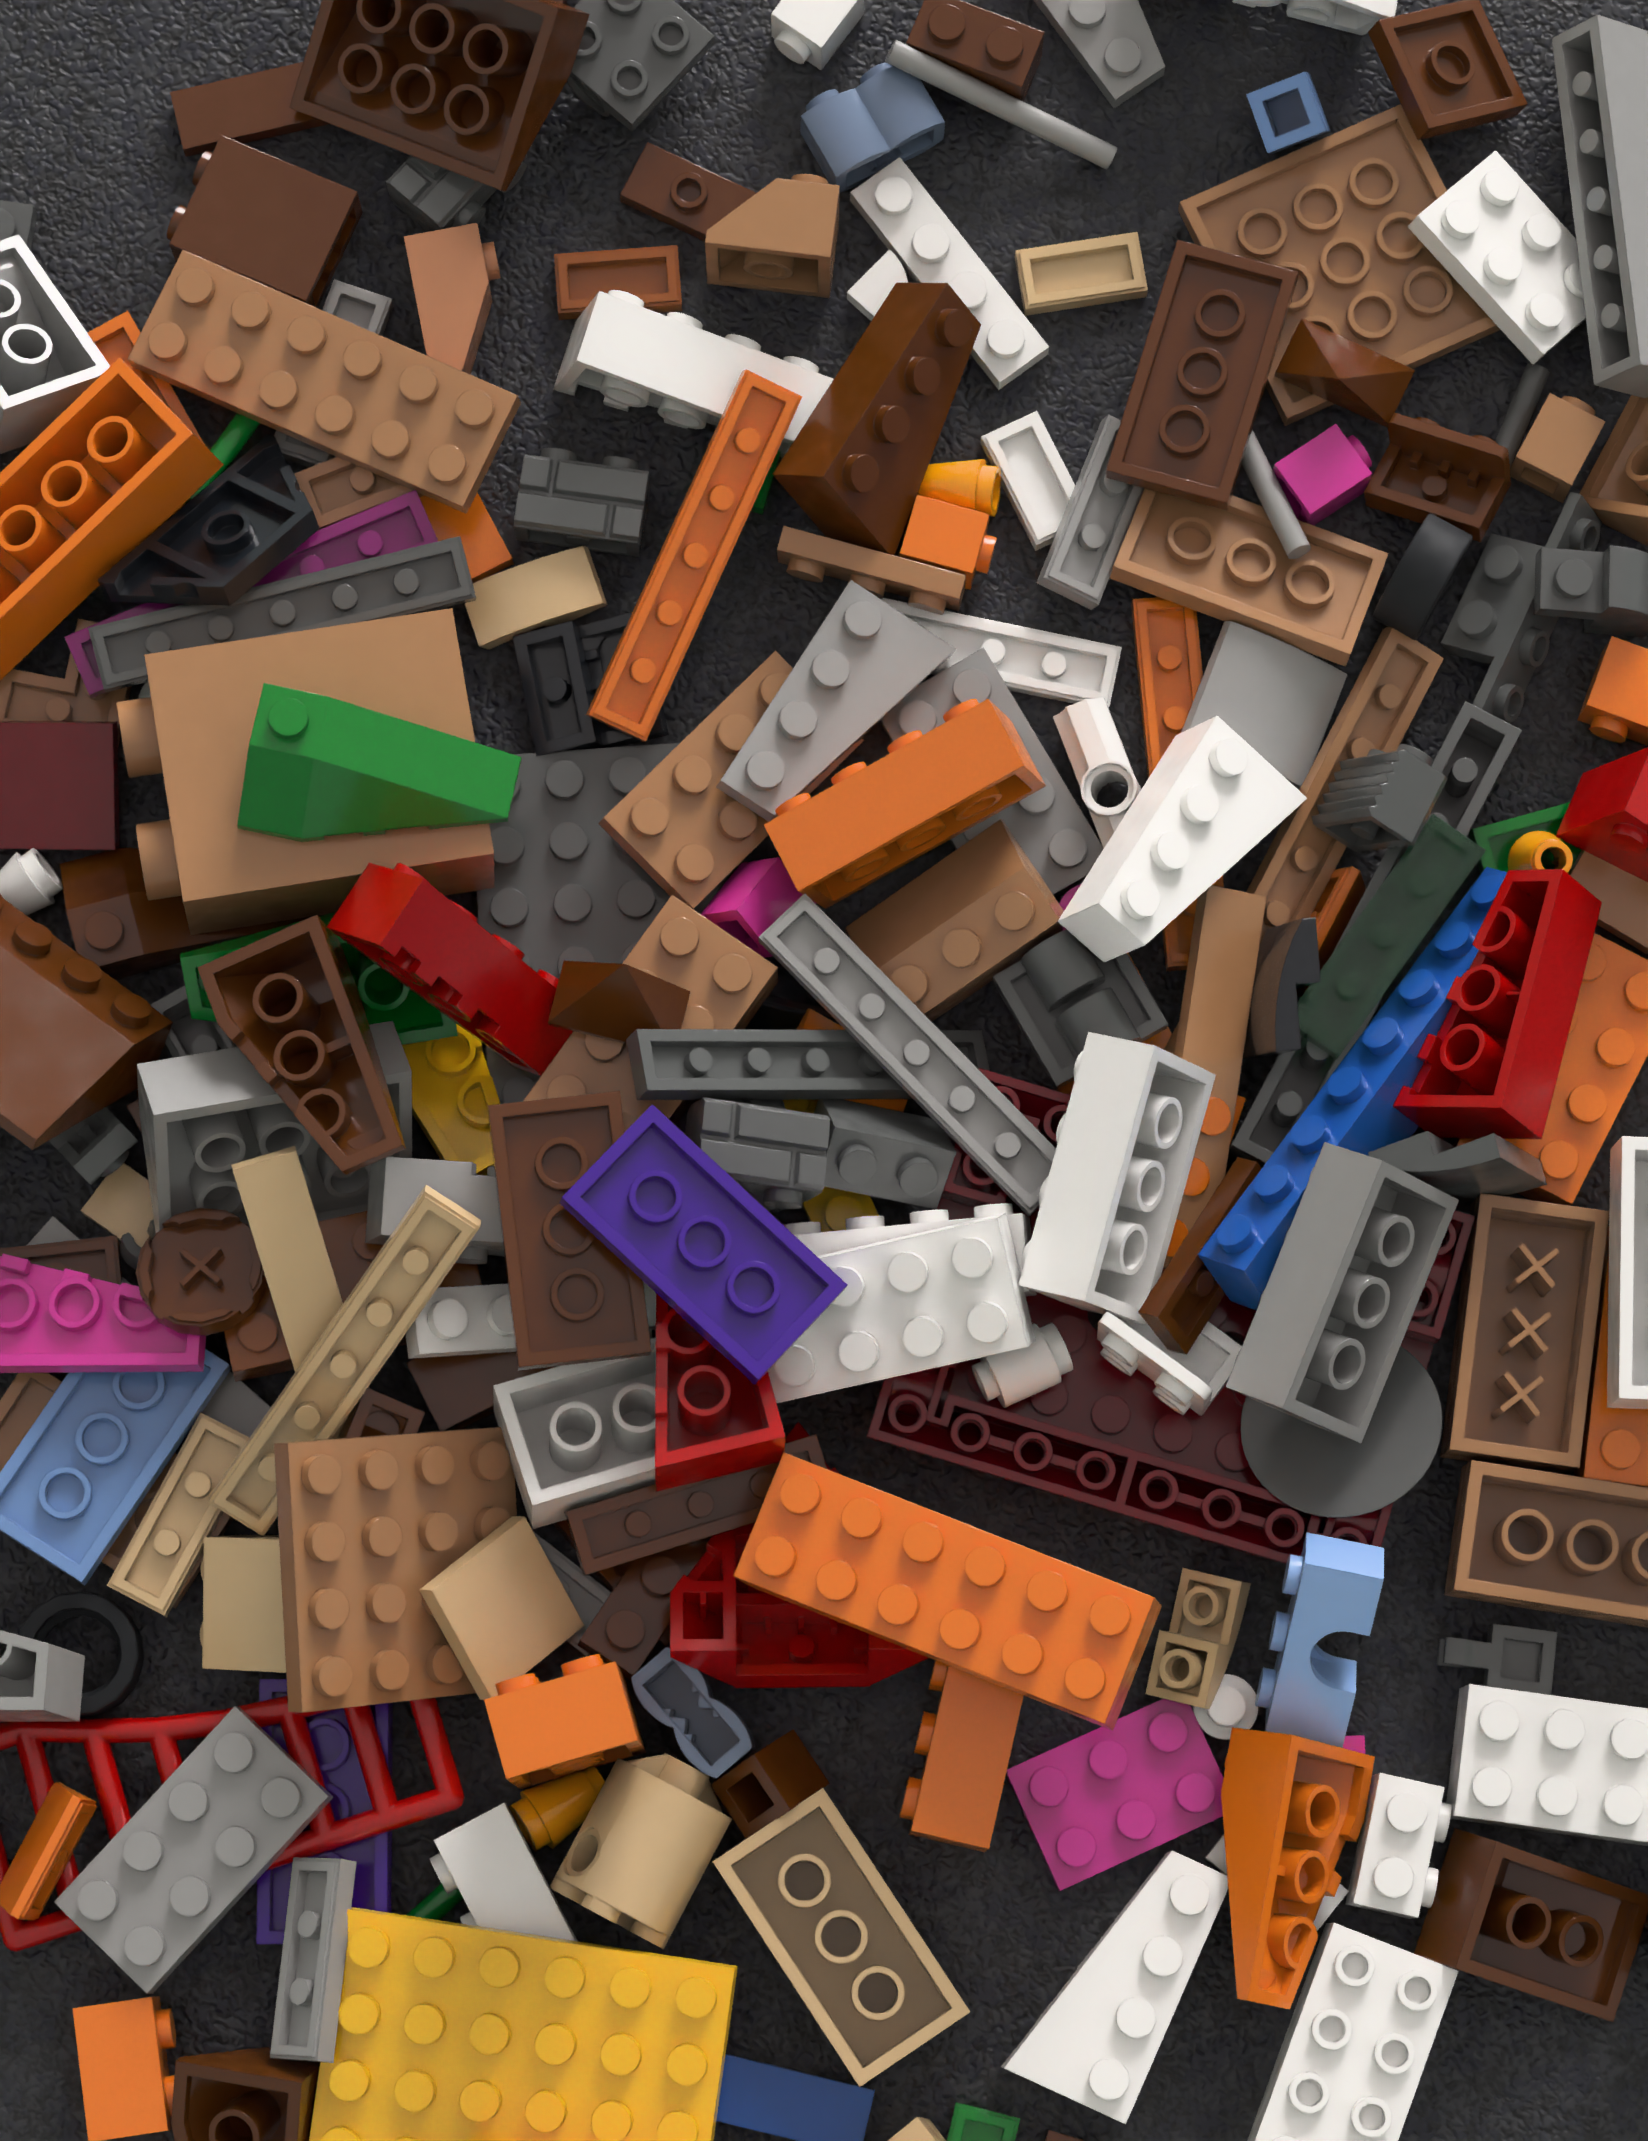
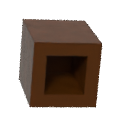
[711,1729,830,1839]

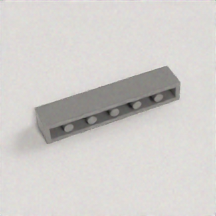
[1552,15,1648,398]

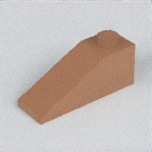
[404,223,501,375]

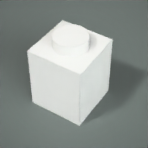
[771,0,864,70]

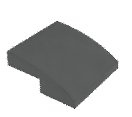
[1368,1131,1547,1198]

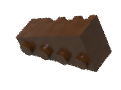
[772,283,981,555]

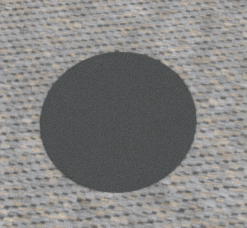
[1240,1346,1442,1518]

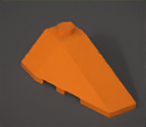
[1221,1727,1375,2010]

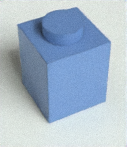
[1246,72,1331,154]

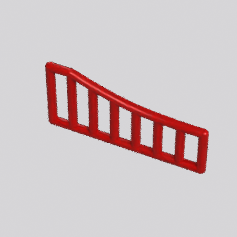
[0,1695,465,1952]

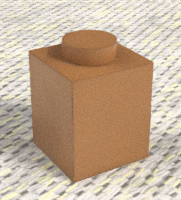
[1510,393,1606,503]

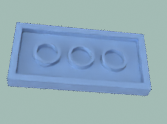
[0,1349,231,1586]

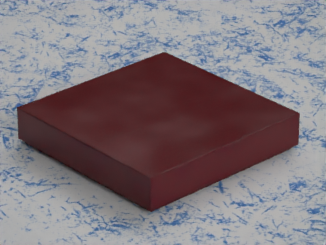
[0,721,120,850]

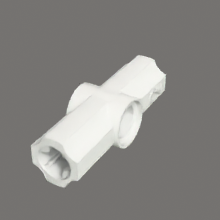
[1053,697,1141,849]

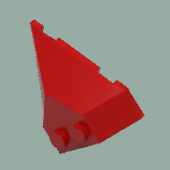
[670,1422,928,1688]

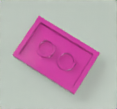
[1006,1699,1223,1891]

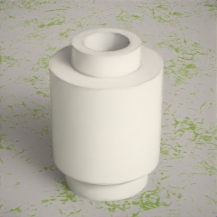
[972,1323,1073,1408]

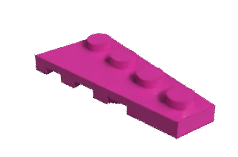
[0,1254,206,1373]

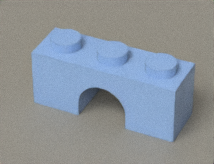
[1255,1532,1384,1748]

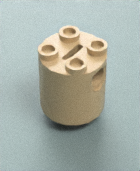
[549,1753,732,1949]

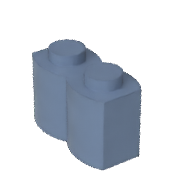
[800,62,945,193]
[631,1647,756,1779]

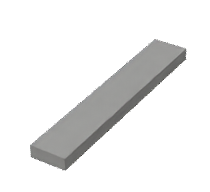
[758,893,1056,1217]

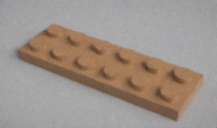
[127,250,521,514]

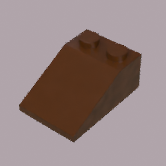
[1414,1828,1648,2022]

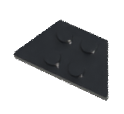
[98,434,319,606]

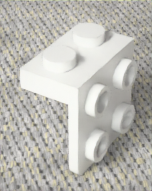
[1097,1311,1242,1416]

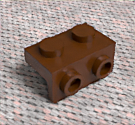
[1364,413,1511,542]

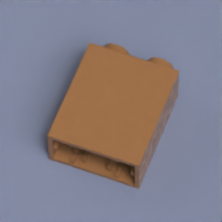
[117,608,494,935]

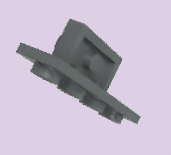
[1441,492,1602,723]

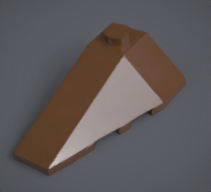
[60,848,325,980]
[197,915,406,1175]
[171,2047,320,2141]

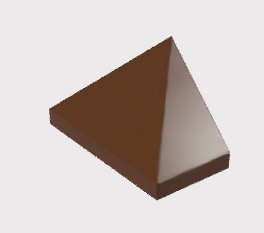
[1274,318,1415,428]
[548,961,690,1044]

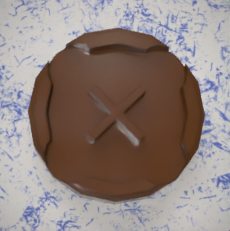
[136,1208,267,1336]

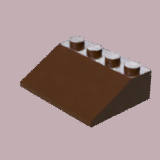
[289,0,590,191]
[0,894,173,1150]

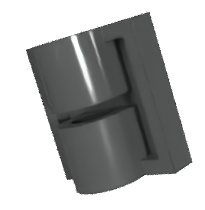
[566,0,715,132]
[992,929,1168,1090]

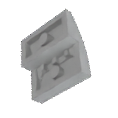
[1181,621,1348,789]

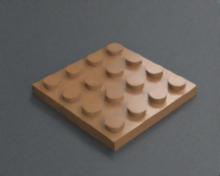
[1178,104,1501,426]
[274,1427,526,1713]

